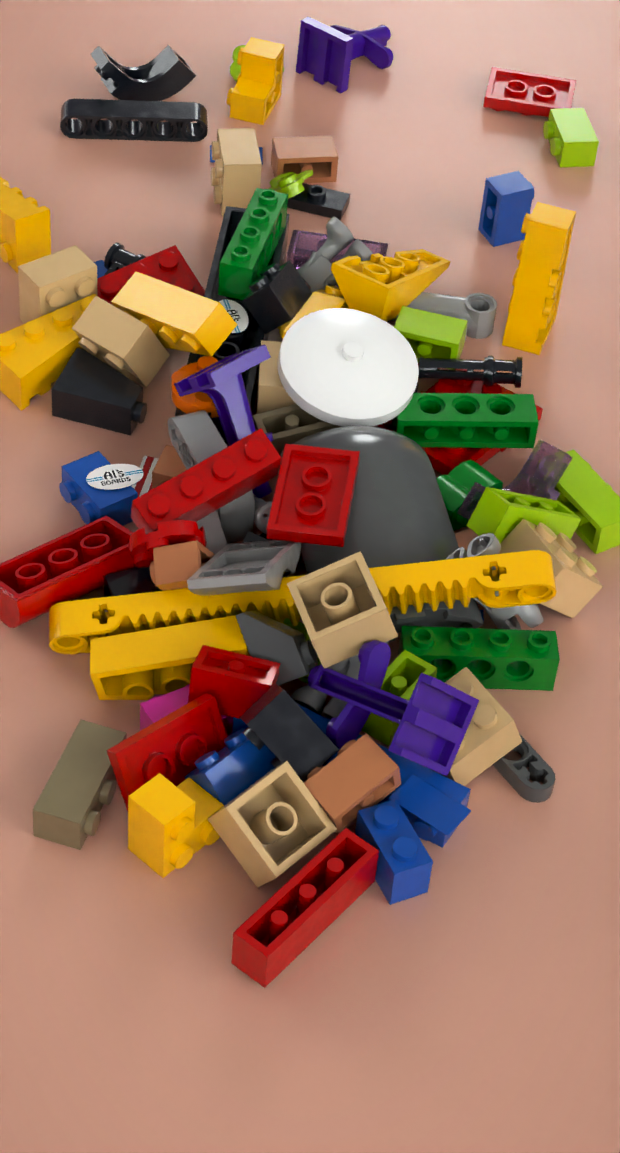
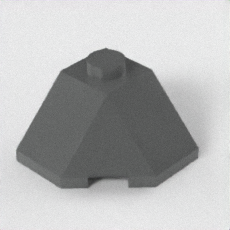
[235,610,318,685]

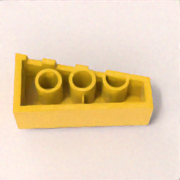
[0,177,51,273]
[502,202,576,355]
[111,271,237,356]
[0,294,97,411]
[90,615,250,700]

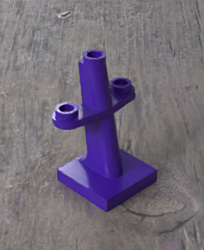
[296,17,393,94]
[174,344,274,498]
[308,640,479,776]

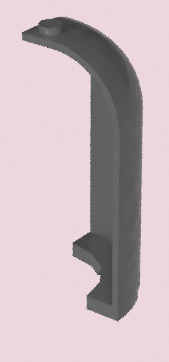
[279,426,484,642]

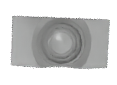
[187,540,301,596]

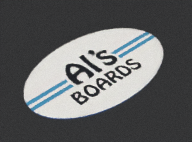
[219,299,249,333]
[86,464,144,490]

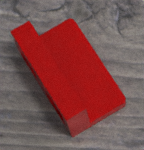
[188,645,281,719]

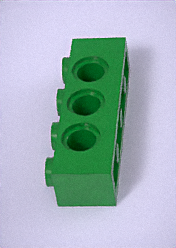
[218,188,288,300]
[391,393,539,448]
[397,626,560,691]

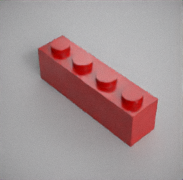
[131,428,282,534]
[231,828,379,988]

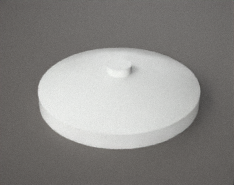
[278,308,419,427]

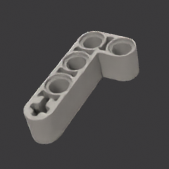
[168,410,255,544]

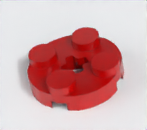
[128,520,207,568]

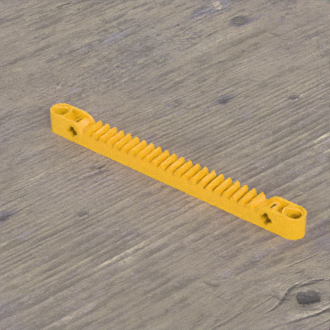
[49,550,557,654]

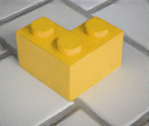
[227,37,284,125]
[128,773,224,878]

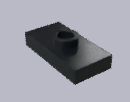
[287,183,350,220]

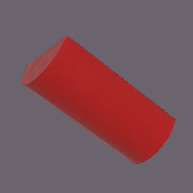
[0,516,135,628]

